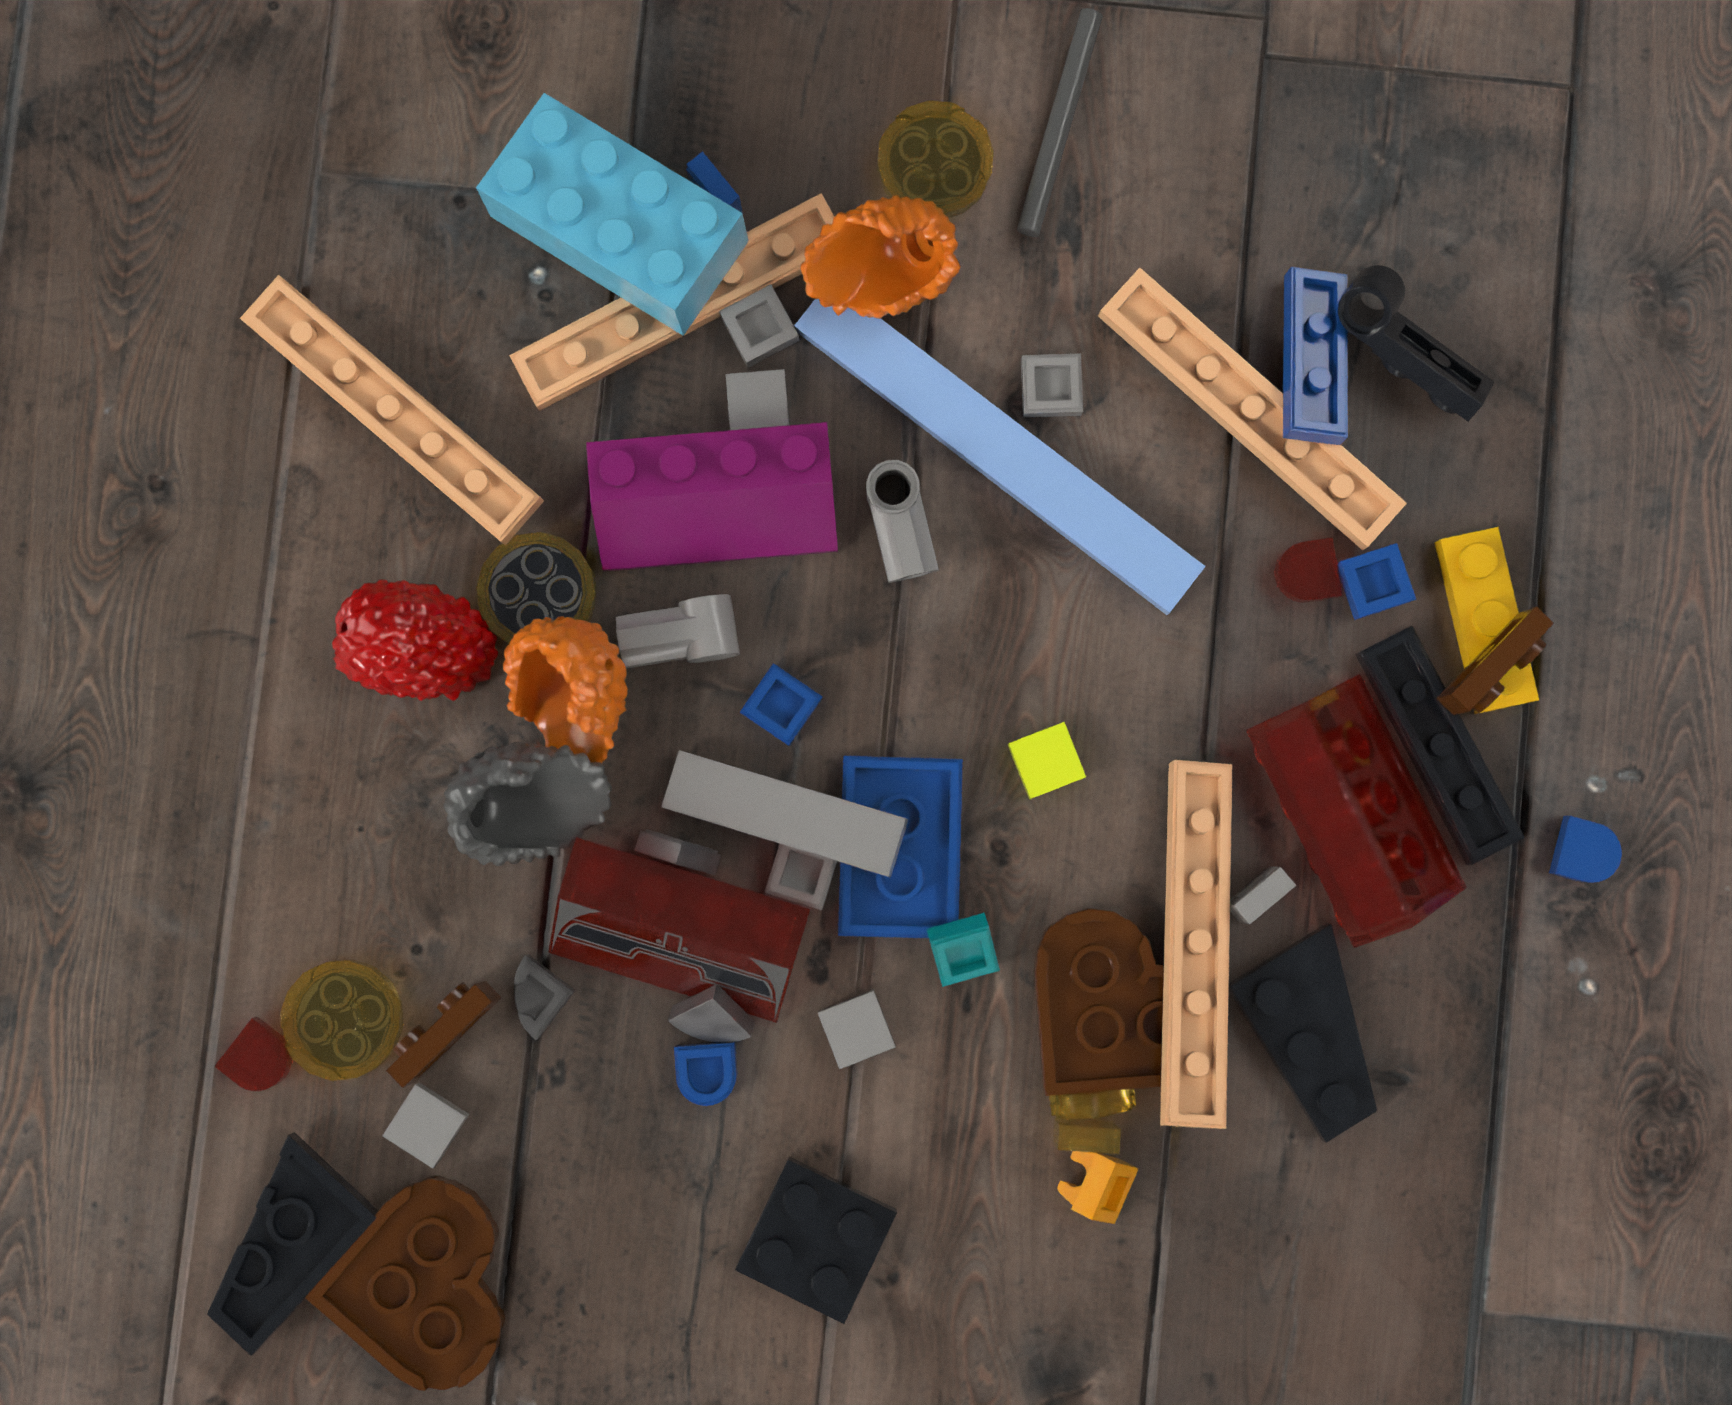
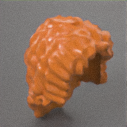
[800,195,961,319]
[503,616,628,763]

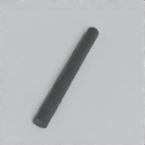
[1017,8,1103,237]

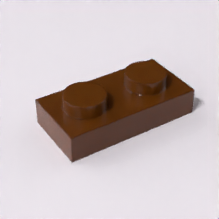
[1436,606,1554,715]
[386,981,502,1088]

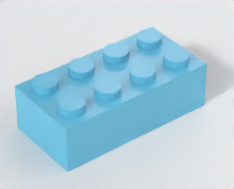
[476,93,749,336]

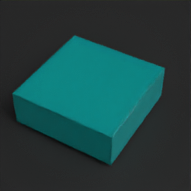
[926,913,1000,987]

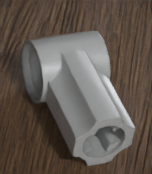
[866,460,939,583]
[616,594,740,669]

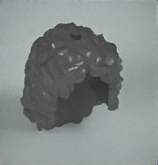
[443,741,612,867]

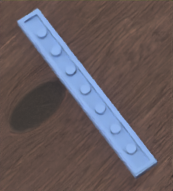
[794,299,1205,615]

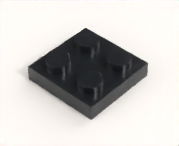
[735,1156,897,1324]

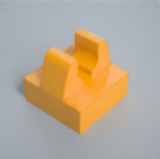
[1057,1150,1139,1224]

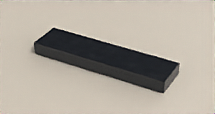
[1355,626,1525,865]

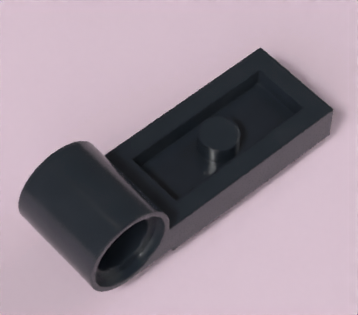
[1338,265,1494,422]

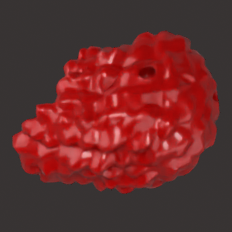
[332,579,498,702]

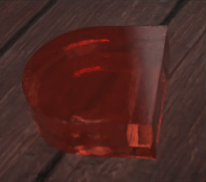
[1275,537,1342,603]
[214,1017,292,1091]

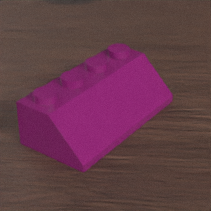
[586,422,838,572]

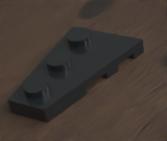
[1229,923,1377,1143]
[207,1132,378,1356]

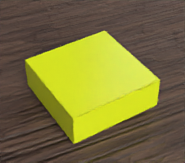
[1008,722,1086,799]

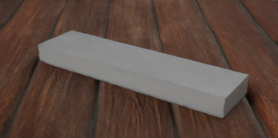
[661,750,908,877]

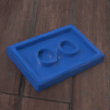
[838,756,963,938]

